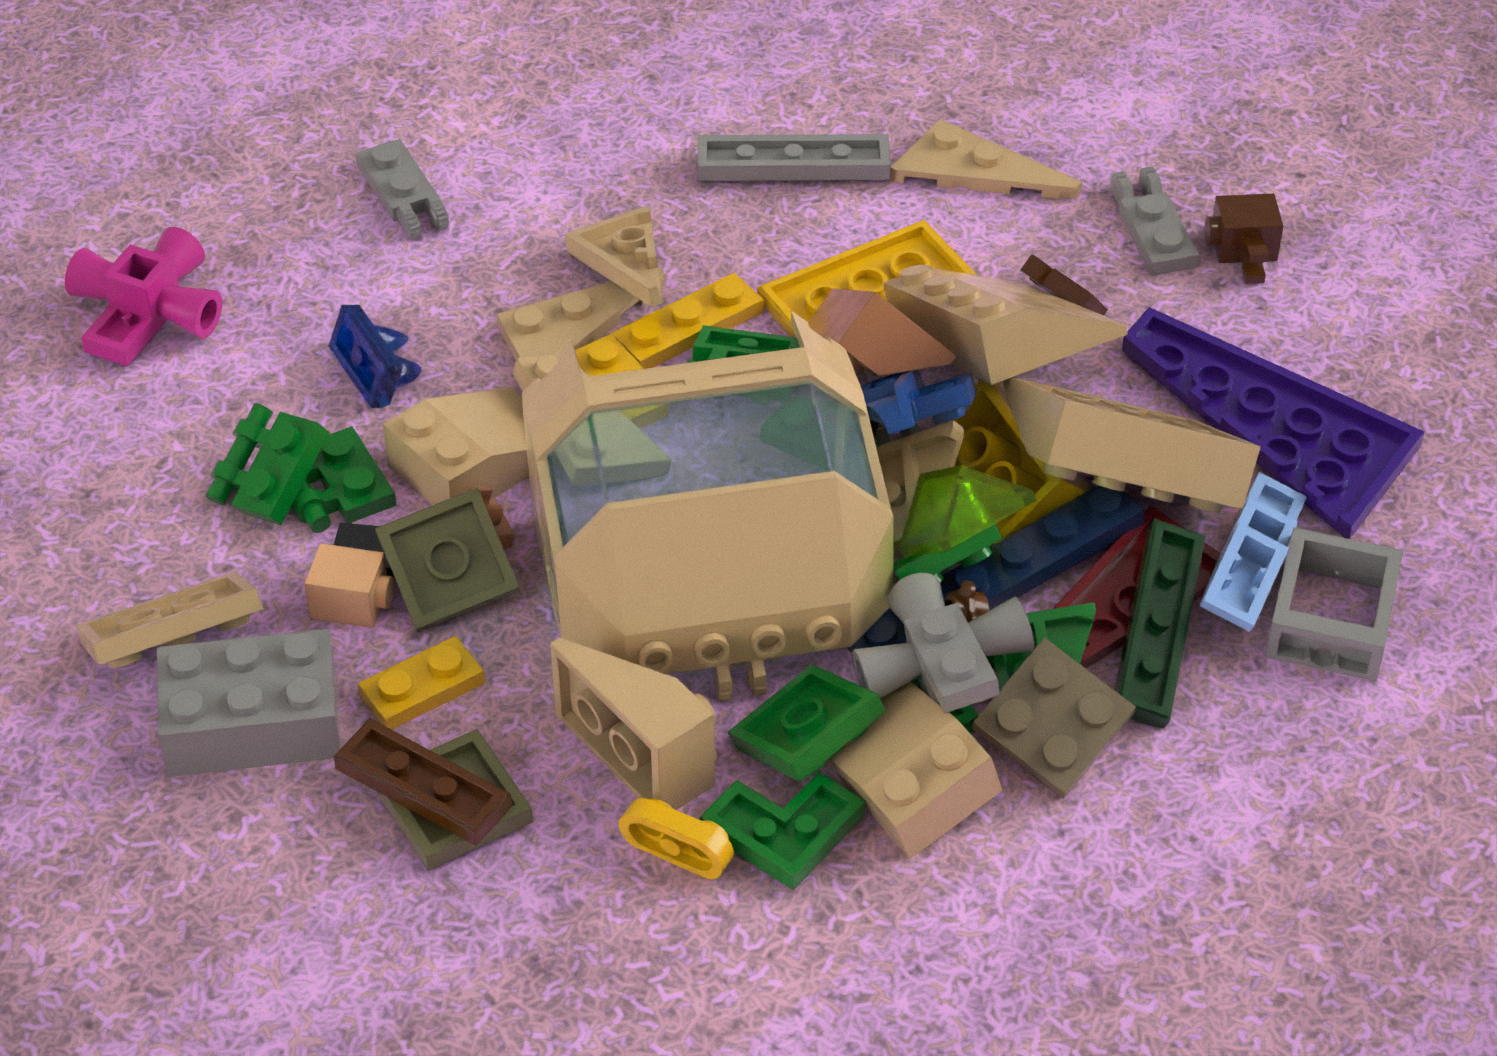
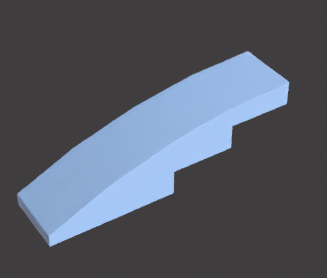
[1200,472,1307,632]

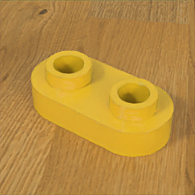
[618,798,734,879]

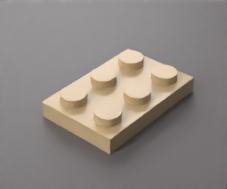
[76,572,263,668]

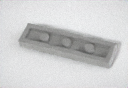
[698,134,890,181]

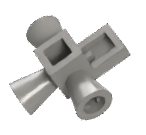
[852,573,1034,713]

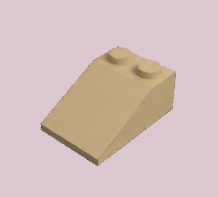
[383,387,559,505]
[550,637,717,810]
[826,682,1003,858]

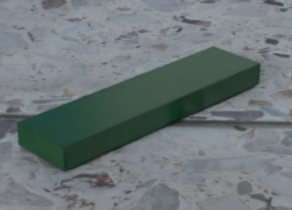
[1114,519,1206,728]

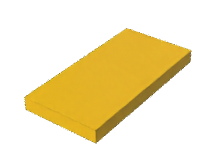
[757,220,977,338]

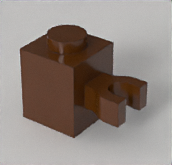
[1204,193,1284,284]

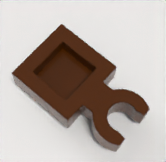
[1020,254,1108,315]

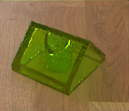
[899,465,1037,557]

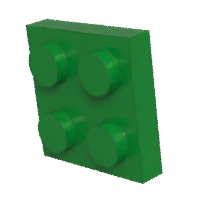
[727,664,886,782]

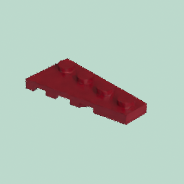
[1052,505,1220,668]

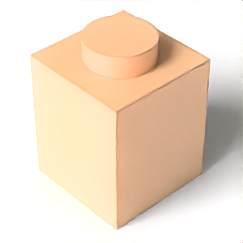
[304,543,394,628]

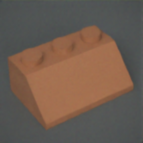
[808,289,956,376]

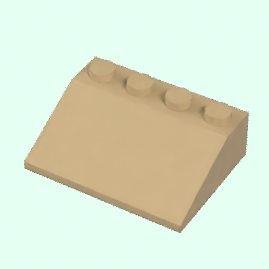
[883,265,1128,385]
[1003,376,1261,514]

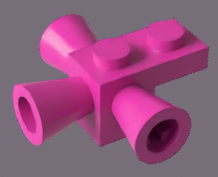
[65,227,222,367]

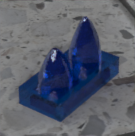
[328,305,422,408]

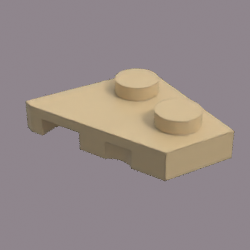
[869,420,964,553]

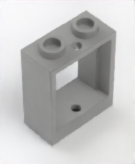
[1265,527,1403,681]

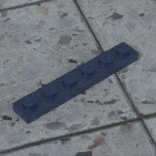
[846,485,1145,653]

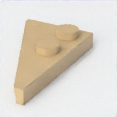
[890,119,1082,199]
[564,206,663,307]
[497,267,665,359]

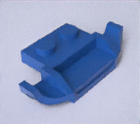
[861,370,978,434]

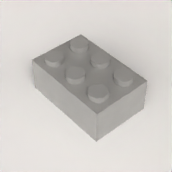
[157,628,341,777]

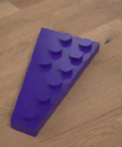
[1122,307,1425,539]

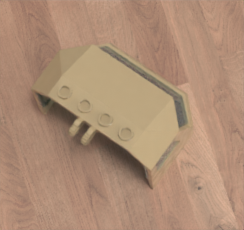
[521,311,894,702]

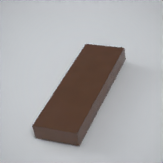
[333,718,512,846]

